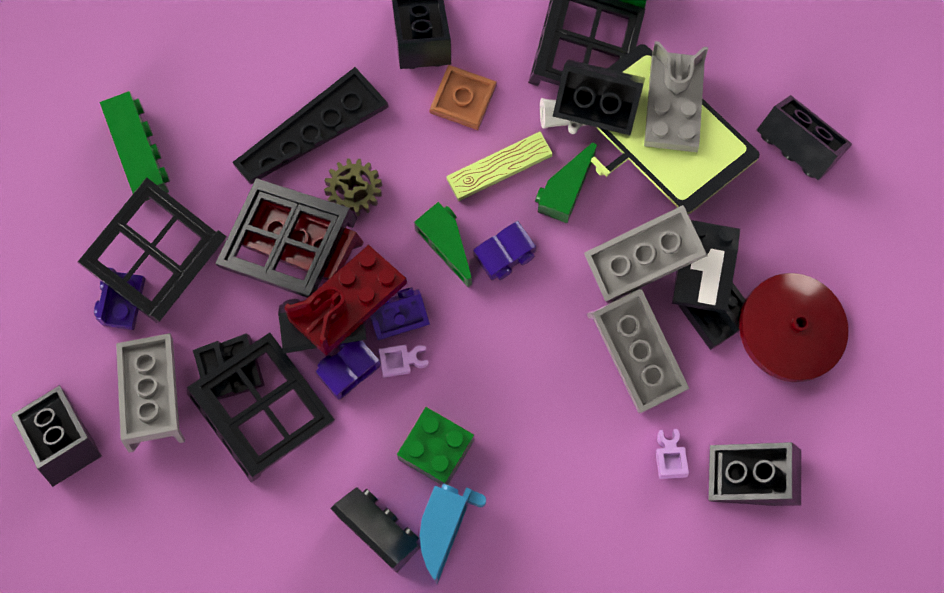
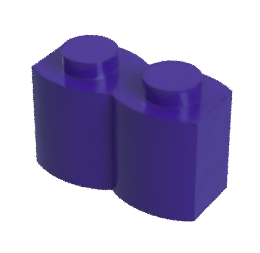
[473,221,536,281]
[316,340,381,400]

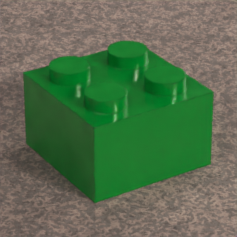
[397,407,475,485]

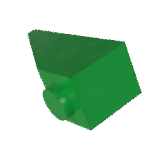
[535,143,597,223]
[414,202,472,287]

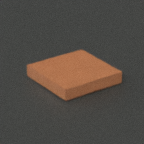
[429,65,497,130]

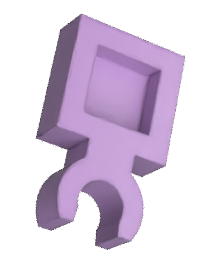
[379,345,429,378]
[656,429,689,479]

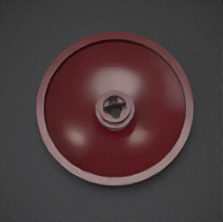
[739,273,849,382]

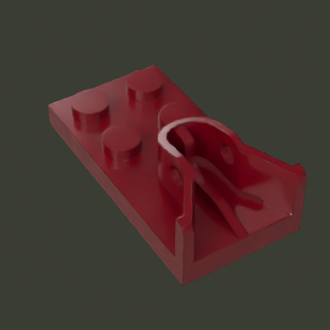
[242,200,364,280]
[284,244,407,356]

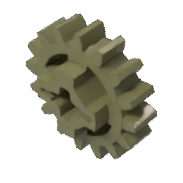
[324,158,382,216]

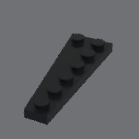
[232,67,389,185]

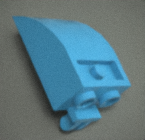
[420,484,486,584]

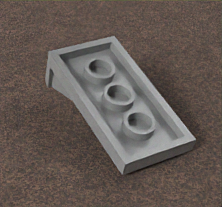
[644,41,708,152]
[584,205,708,304]
[587,289,689,413]
[116,333,185,453]

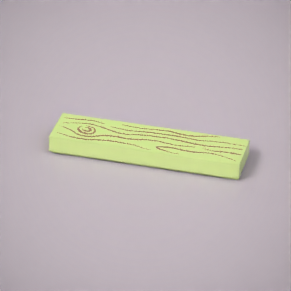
[446,131,553,202]

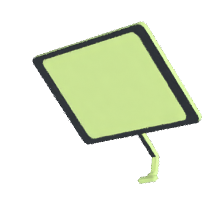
[591,44,760,214]

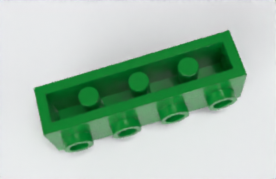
[99,91,170,201]

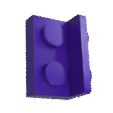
[94,267,145,330]
[370,287,430,340]

